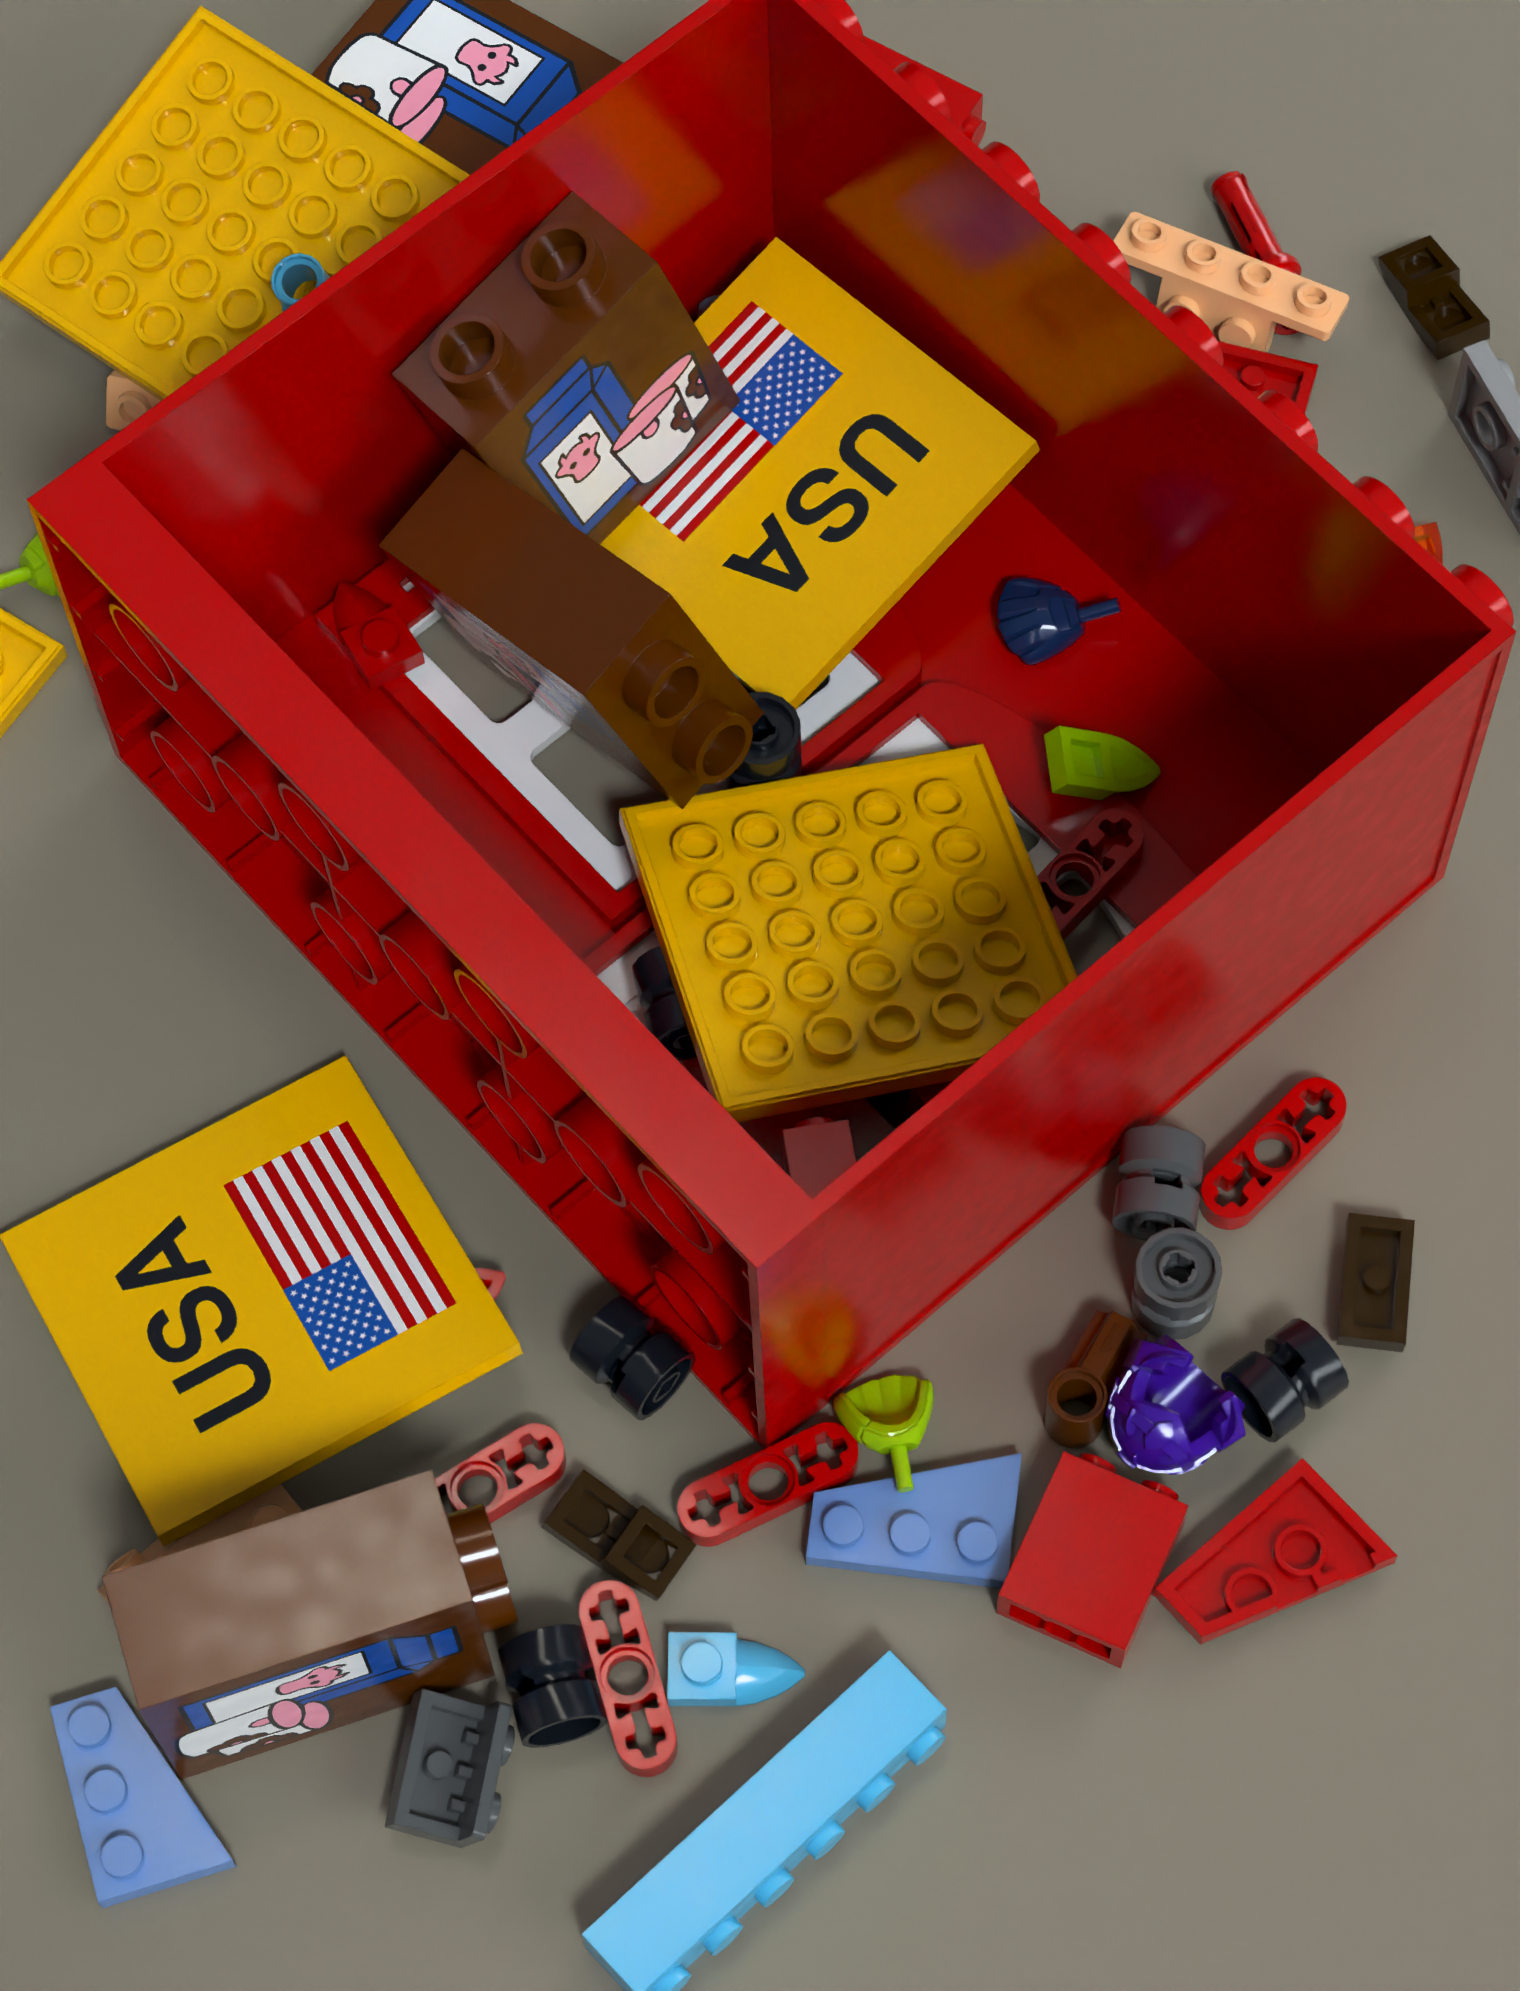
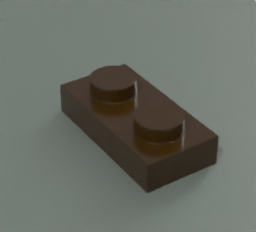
[1336,1213,1415,1352]

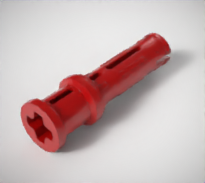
[1210,171,1302,335]

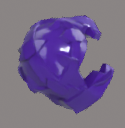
[1106,1334,1246,1475]

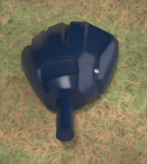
[996,577,1121,665]

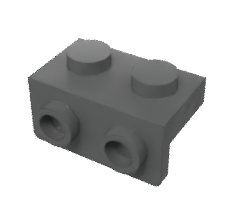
[385,1689,515,1848]

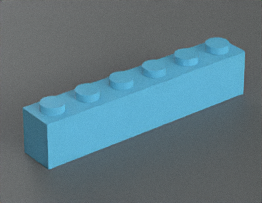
[582,1650,947,1991]

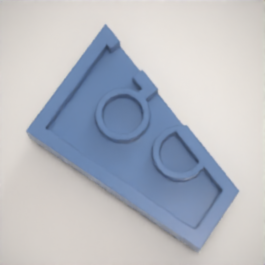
[806,1453,1022,1588]
[50,1687,237,1909]

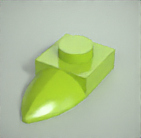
[1044,725,1161,801]

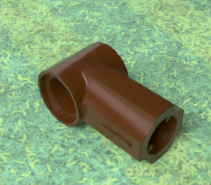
[1044,1310,1147,1448]

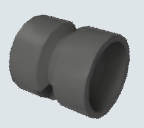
[1112,1125,1206,1241]
[1130,1228,1222,1340]

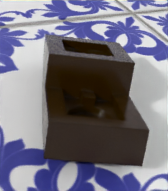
[1378,235,1490,360]
[541,1469,696,1601]

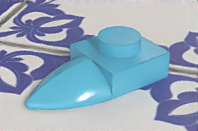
[667,1632,805,1706]

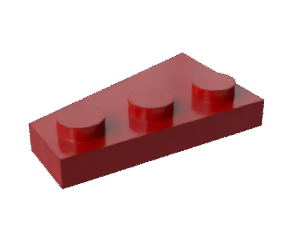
[1153,1458,1398,1644]

